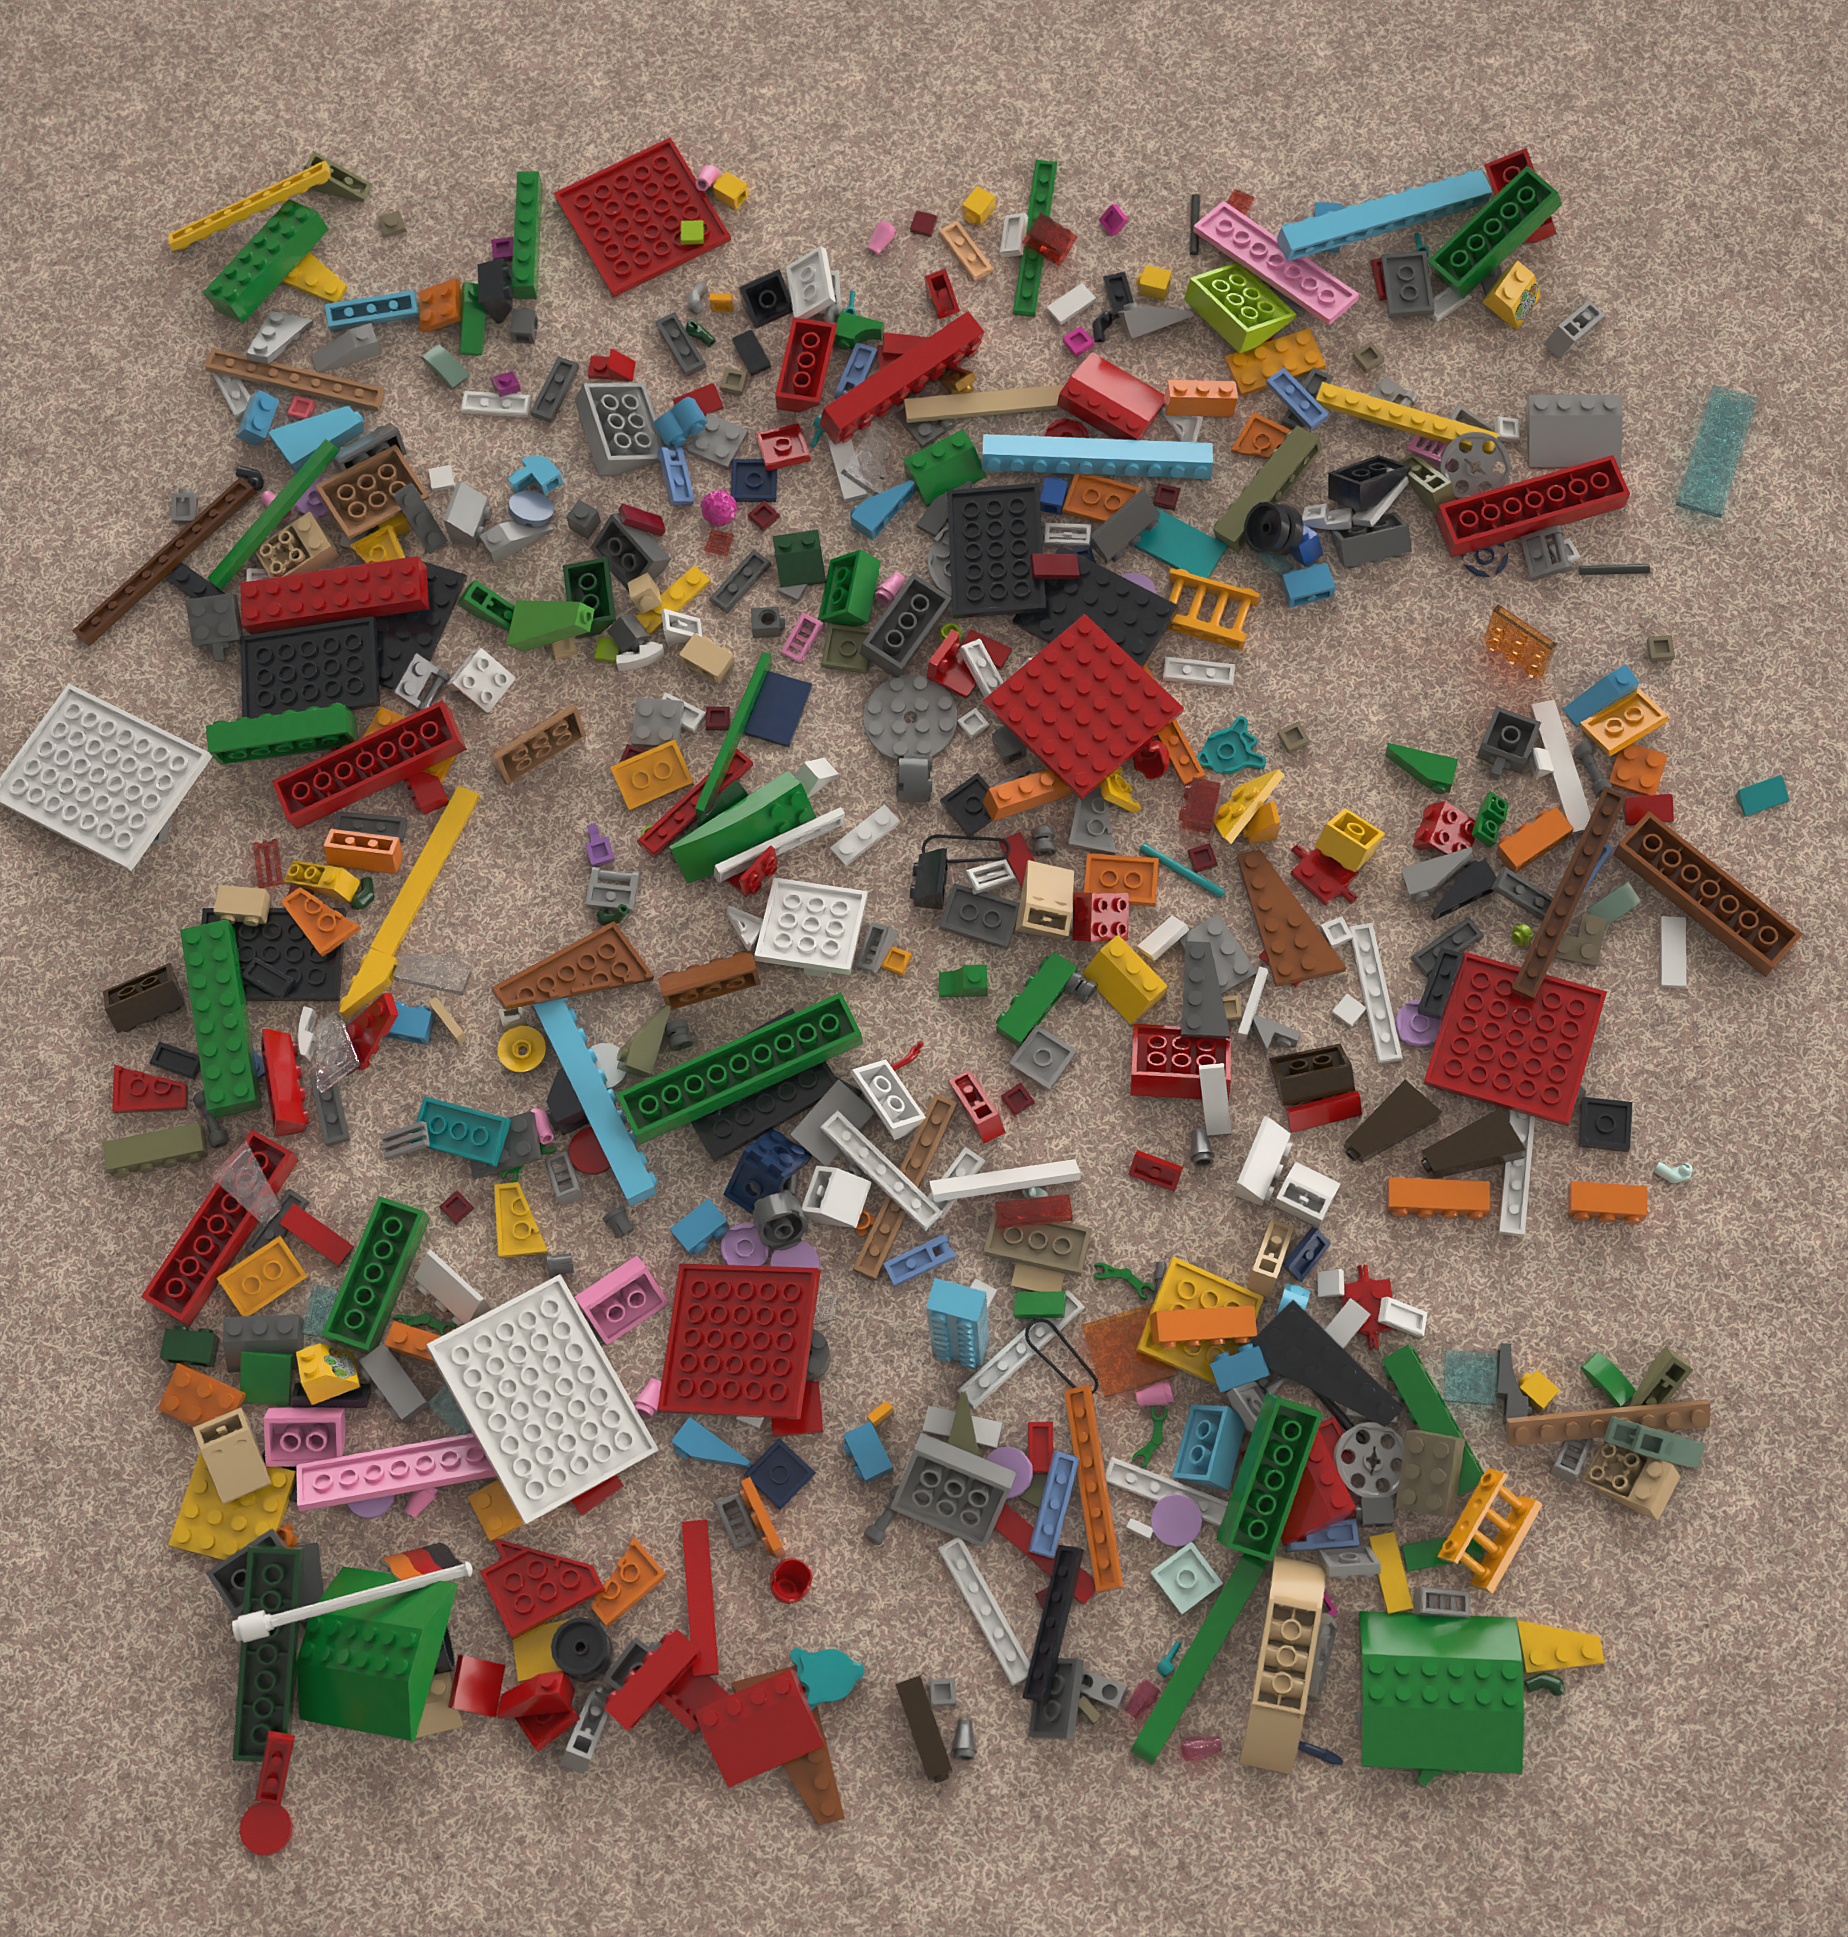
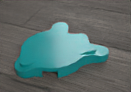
[1197,716,1266,775]
[790,1648,865,1710]

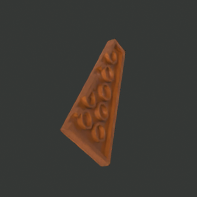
[1237,850,1346,987]
[492,921,654,1010]
[731,1665,845,1826]

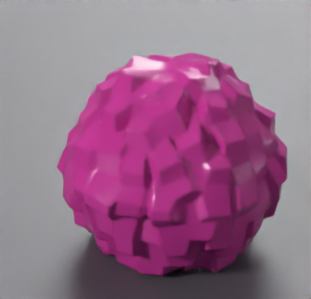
[700,489,737,527]

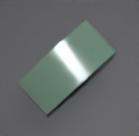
[421,344,470,390]
[1587,882,1642,926]

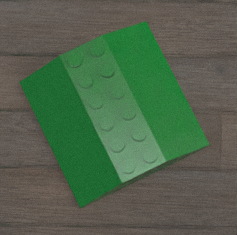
[296,1566,458,1742]
[1359,1611,1524,1774]

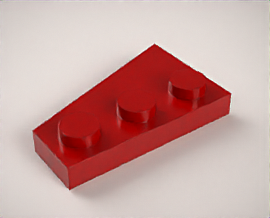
[345,993,399,1070]
[112,1064,188,1113]

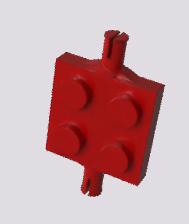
[1290,844,1359,906]
[1341,1265,1397,1351]

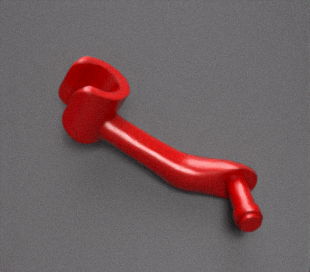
[887,1041,924,1071]

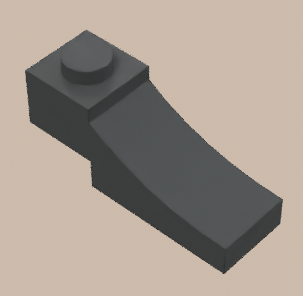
[1494,1343,1532,1424]

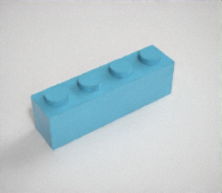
[325,290,419,331]

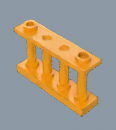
[1167,568,1260,651]
[1437,1468,1543,1594]

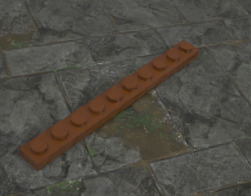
[72,478,256,646]
[1510,786,1627,1001]

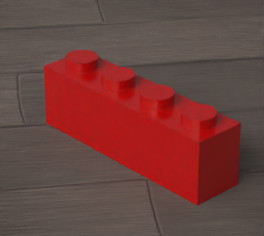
[604,1629,702,1733]

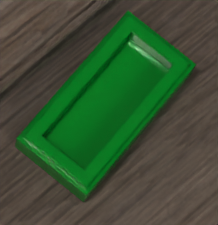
[1013,1291,1067,1319]

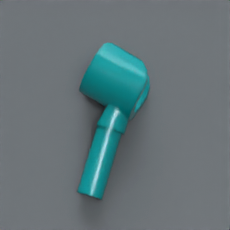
[1414,232,1429,258]
[843,290,856,315]
[810,415,825,447]
[1157,1641,1182,1678]

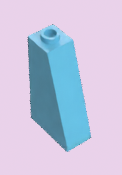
[268,405,365,474]

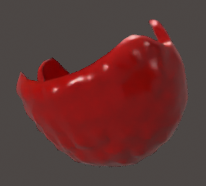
[1133,739,1170,780]
[769,1558,813,1604]

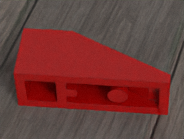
[948,1069,1006,1144]
[497,1671,575,1719]

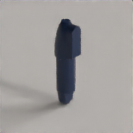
[1298,1741,1343,1765]

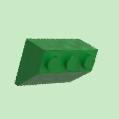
[903,429,986,507]
[818,549,881,627]

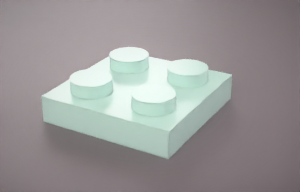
[1150,1542,1223,1616]

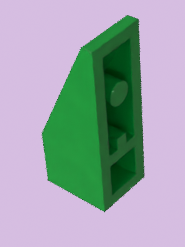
[459,282,486,356]
[457,580,515,632]
[1385,743,1458,794]

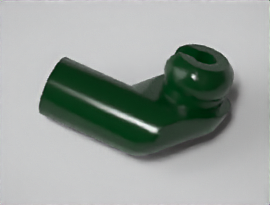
[685,320,716,348]
[350,877,375,910]
[596,904,629,926]
[1524,1672,1565,1696]

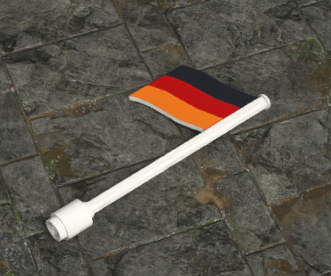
[232,1542,473,1643]

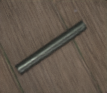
[1190,194,1200,255]
[1578,564,1650,575]

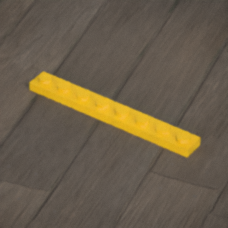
[168,160,331,252]
[1316,382,1498,454]

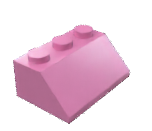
[575,1255,669,1346]
[264,1407,346,1467]

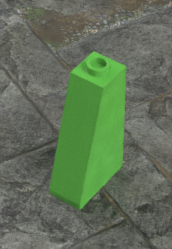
[507,600,594,652]

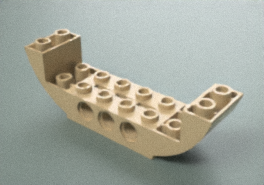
[1239,1556,1326,1775]

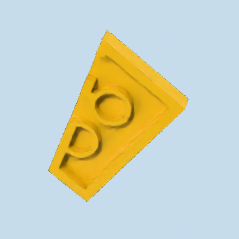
[281,252,348,303]
[350,524,406,564]
[1100,766,1142,813]
[494,1182,549,1259]
[1517,1620,1605,1674]

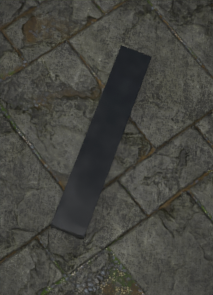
[1022,1545,1084,1704]

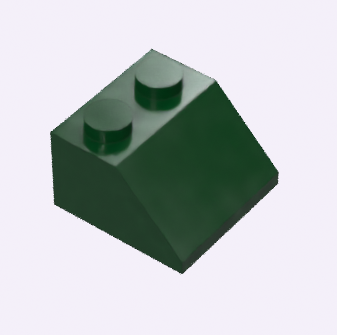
[772,529,826,588]

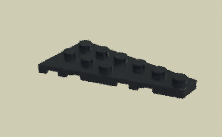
[1247,1299,1404,1427]

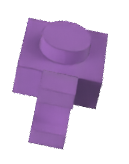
[585,823,615,867]

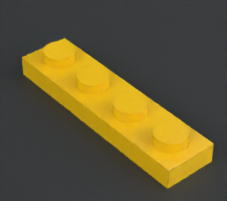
[636,565,711,639]

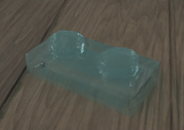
[302,1284,339,1338]

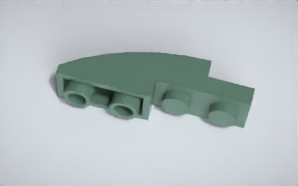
[1604,1416,1706,1468]

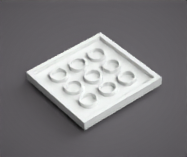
[754,878,868,975]

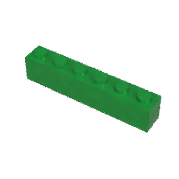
[512,171,543,300]
[1382,1345,1485,1496]

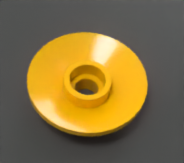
[497,1026,546,1073]

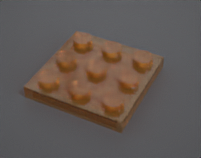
[1483,604,1557,680]
[1081,1303,1177,1398]

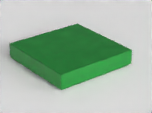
[240,1351,293,1406]

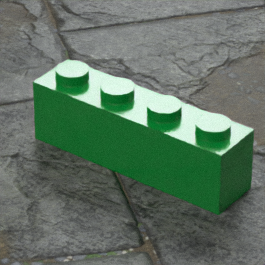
[996,952,1078,1048]

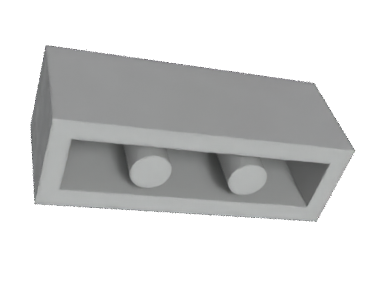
[359,1343,430,1424]

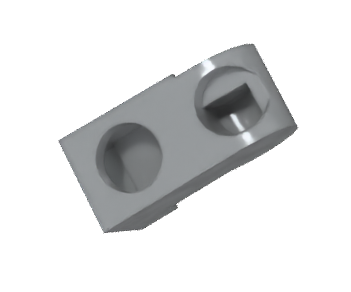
[1080,1670,1128,1712]

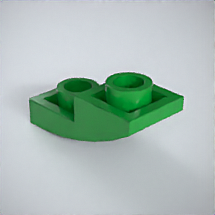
[1472,791,1508,847]
[1580,1352,1636,1407]

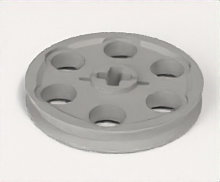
[1440,432,1511,499]
[1333,1422,1405,1499]

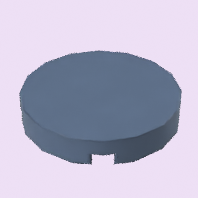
[508,491,554,527]

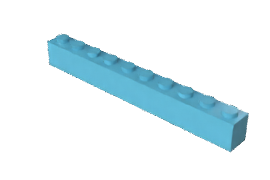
[1276,170,1492,262]
[982,434,1213,479]
[533,998,658,1207]

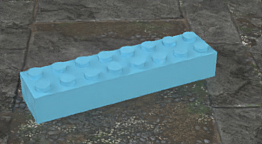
[926,1278,989,1369]

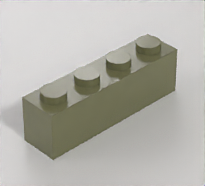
[102,1122,208,1178]

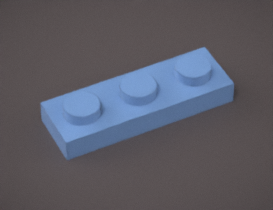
[1266,368,1329,431]

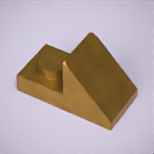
[939,367,977,395]

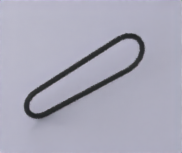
[922,834,1010,863]
[1025,1318,1099,1394]

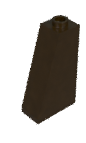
[1344,1079,1442,1163]
[1421,1108,1527,1179]
[895,1675,953,1783]

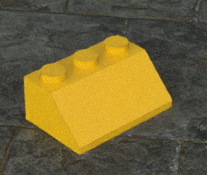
[1082,935,1168,1025]

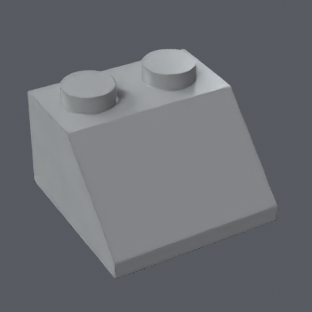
[443,480,492,547]

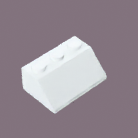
[850,1059,926,1140]
[1234,1116,1293,1206]
[414,1250,491,1327]

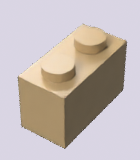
[679,633,735,686]
[214,885,271,926]

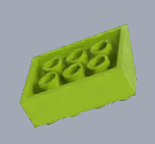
[1184,262,1297,353]

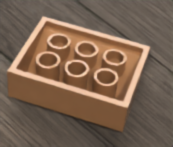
[315,445,430,539]
[489,704,586,785]

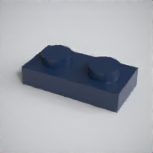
[1282,1227,1331,1282]

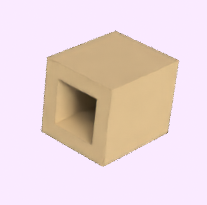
[628,572,662,614]

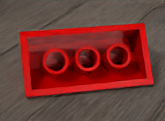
[1484,147,1557,243]
[775,317,837,413]
[261,1028,309,1137]

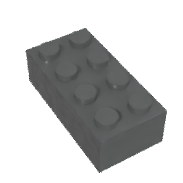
[859,573,952,678]

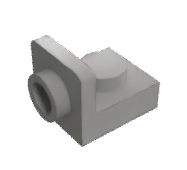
[171,489,199,521]

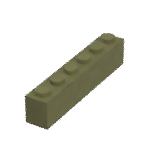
[1213,425,1322,553]

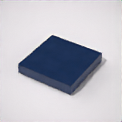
[731,459,778,502]
[744,1438,816,1511]

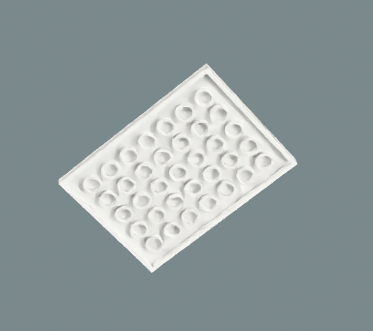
[0,684,212,871]
[426,1275,659,1526]

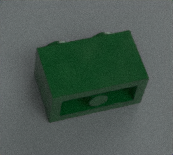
[160,1326,220,1368]

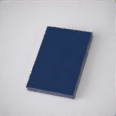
[745,671,812,748]

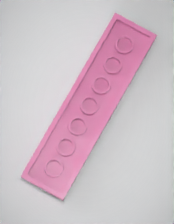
[1193,201,1359,326]
[297,1433,497,1512]

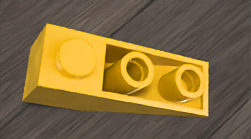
[283,861,361,902]
[339,948,400,1020]

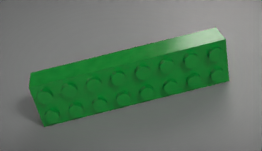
[180,919,263,1118]

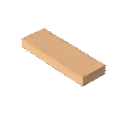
[939,220,993,282]

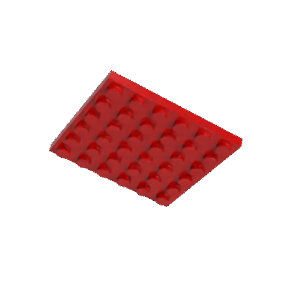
[553,137,731,298]
[982,614,1184,800]
[1423,952,1607,1126]
[657,1263,821,1420]

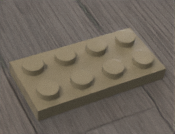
[983,1207,1092,1277]

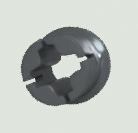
[603,1206,634,1239]
[546,1253,574,1279]

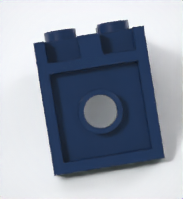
[723,1129,812,1215]

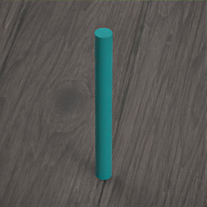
[1139,843,1226,898]

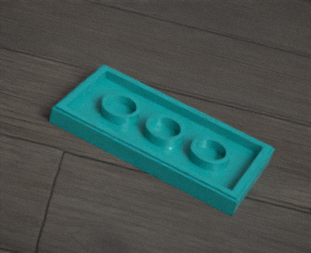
[1134,509,1228,579]
[409,1096,512,1167]

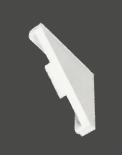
[1161,407,1203,442]
[726,906,763,951]

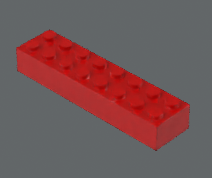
[819,311,985,445]
[1435,455,1630,558]
[240,556,429,634]
[272,701,467,830]
[141,1129,299,1328]

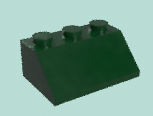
[563,557,616,639]

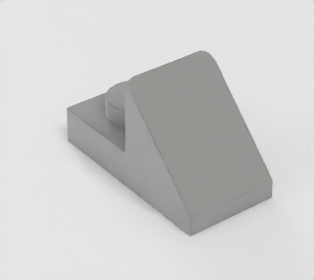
[1252,1015,1301,1056]

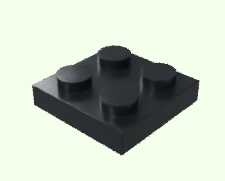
[940,773,992,836]
[1578,1097,1633,1152]

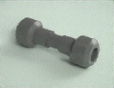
[1573,741,1613,797]
[193,1090,229,1148]
[864,1485,899,1545]

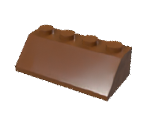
[658,951,761,1011]

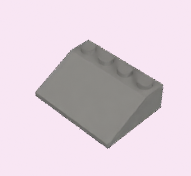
[574,383,666,475]
[1525,395,1623,468]
[890,1433,1016,1548]

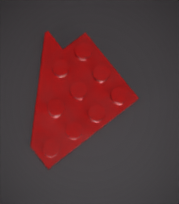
[479,1539,606,1640]

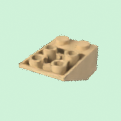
[255,511,341,578]
[1015,860,1074,940]
[193,1408,272,1505]
[1582,1439,1681,1521]

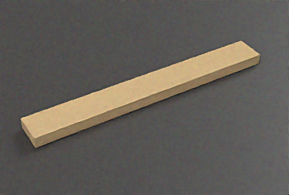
[904,384,1065,423]

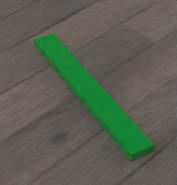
[1013,160,1058,317]
[207,439,340,590]
[695,652,772,820]

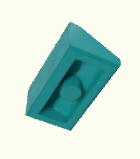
[1735,775,1789,817]

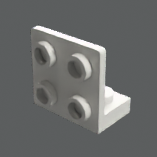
[445,648,515,713]

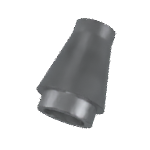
[1190,1128,1215,1167]
[951,1719,977,1761]

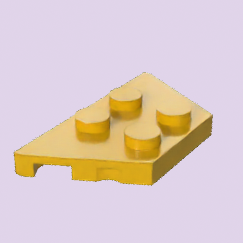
[1213,769,1285,844]

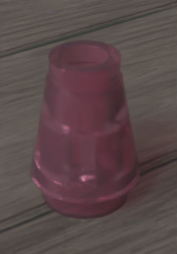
[1125,1678,1161,1719]
[1181,1736,1222,1763]

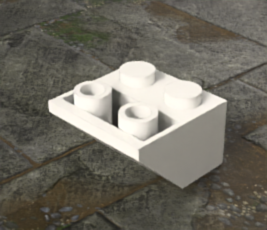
[1274,1162,1341,1228]
[802,1166,871,1228]

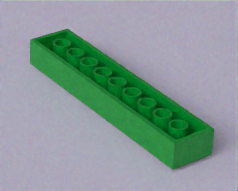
[617,992,863,1145]

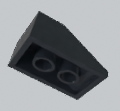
[1328,455,1411,512]

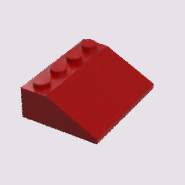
[1057,352,1165,440]
[1130,1024,1231,1101]
[1240,1430,1356,1546]
[694,1669,825,1788]

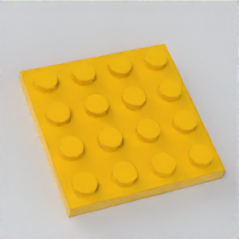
[1136,1256,1264,1391]
[168,1450,297,1561]

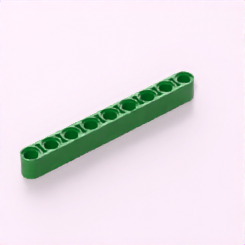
[1130,1553,1268,1766]

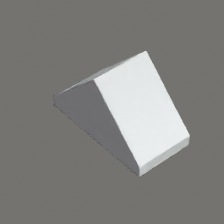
[661,609,702,645]
[795,758,839,798]

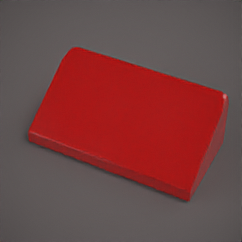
[673,383,724,416]
[1623,794,1674,826]

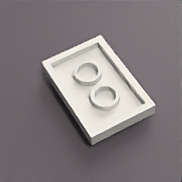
[786,246,835,319]

